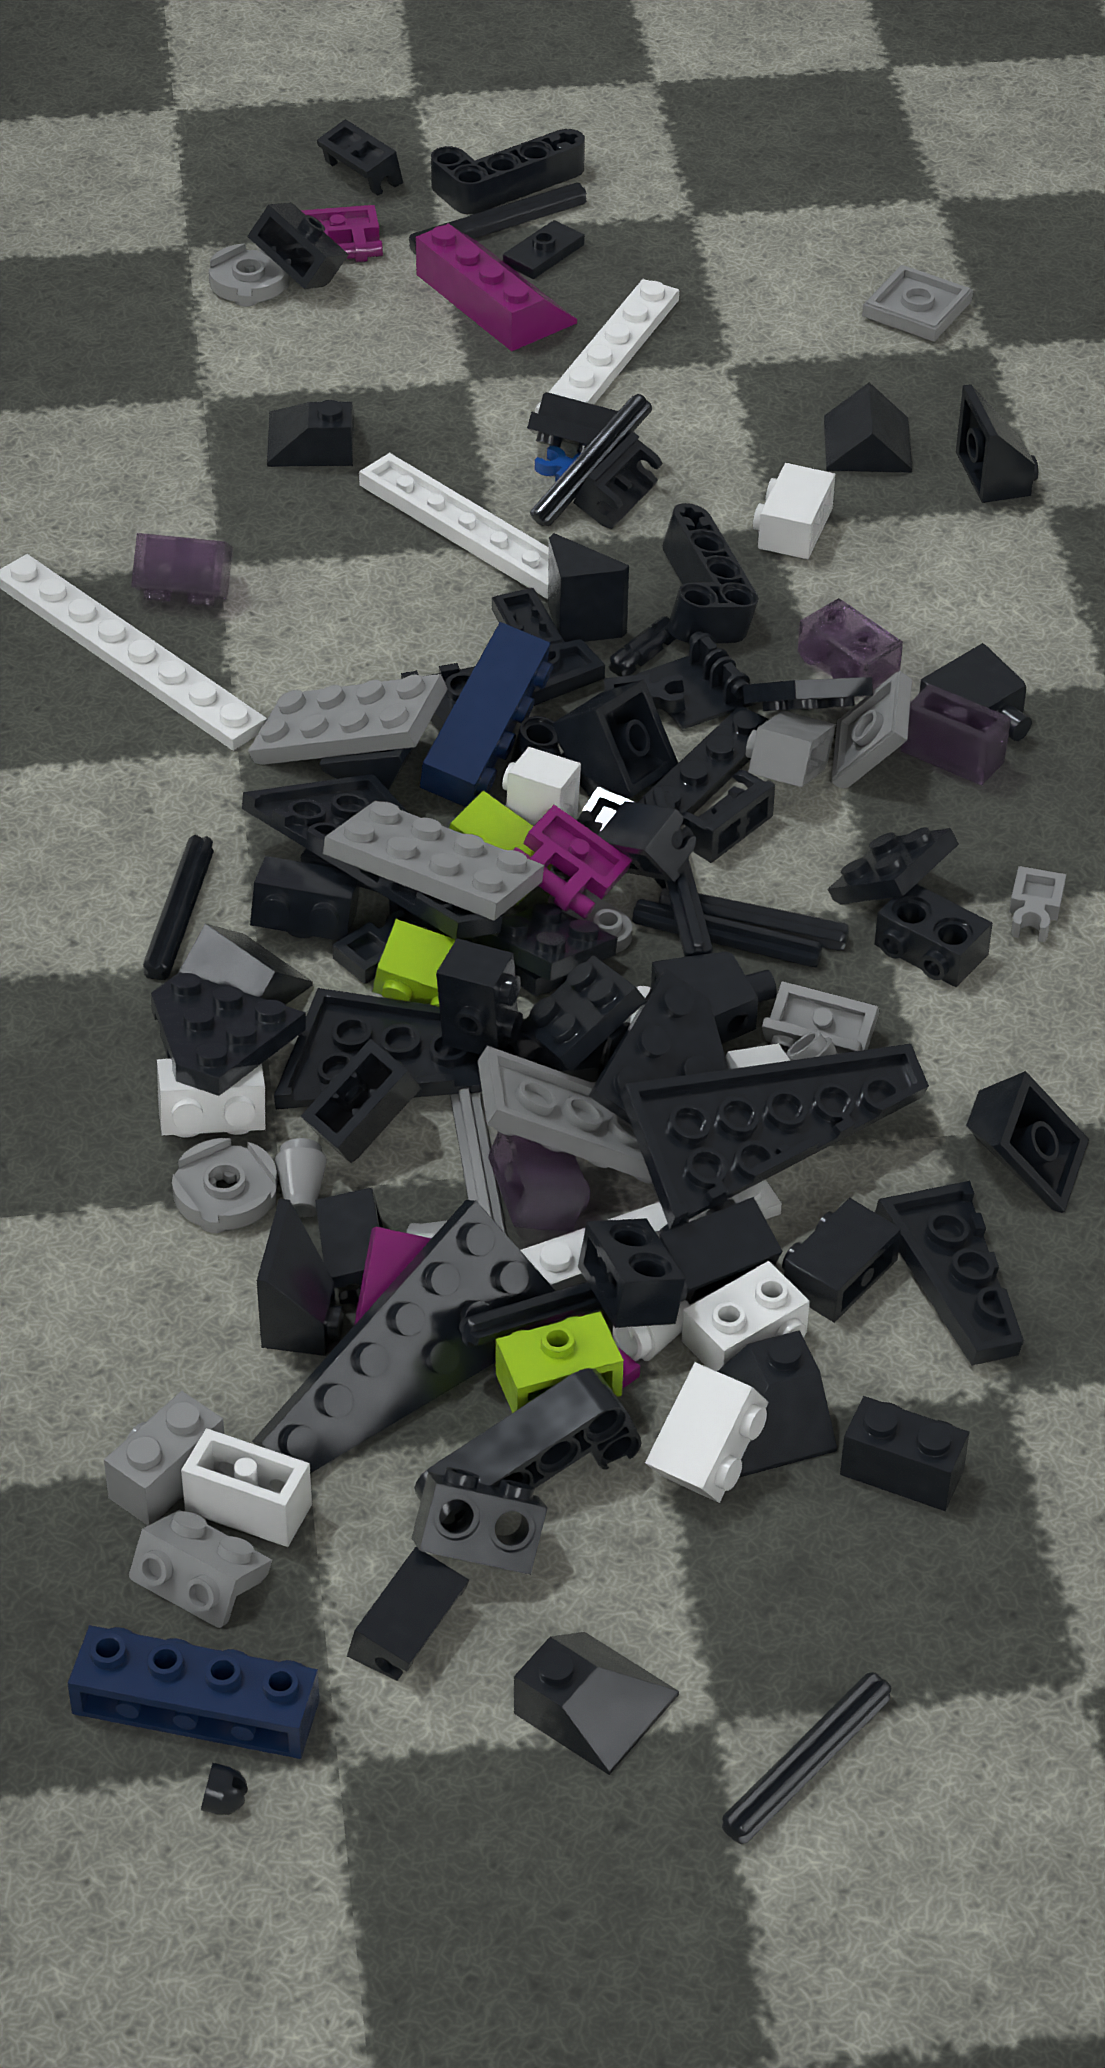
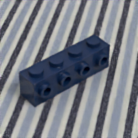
[420,622,553,807]
[68,1625,320,1759]

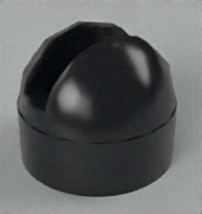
[201,1762,248,1815]

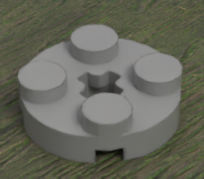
[208,244,290,307]
[172,1138,278,1233]

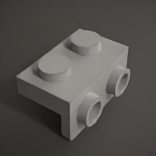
[762,981,879,1054]
[129,1510,272,1628]

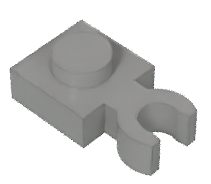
[1009,866,1066,942]

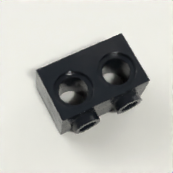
[874,884,993,987]
[578,1218,687,1328]
[412,1467,548,1575]

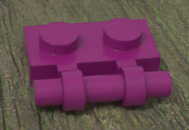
[301,205,383,263]
[513,805,632,919]

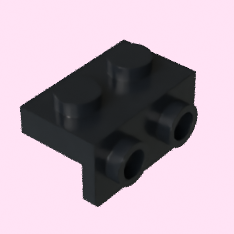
[527,392,618,453]

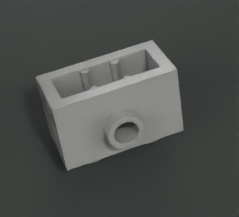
[746,710,836,787]
[104,1391,225,1526]

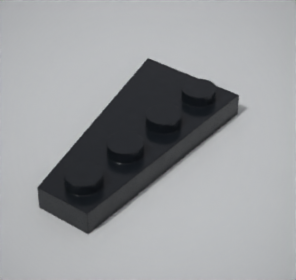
[401,639,605,731]
[875,1181,1024,1366]

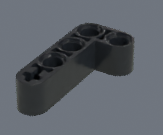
[431,129,585,215]
[662,503,759,643]
[414,1368,642,1524]

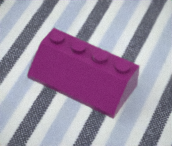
[416,223,577,351]

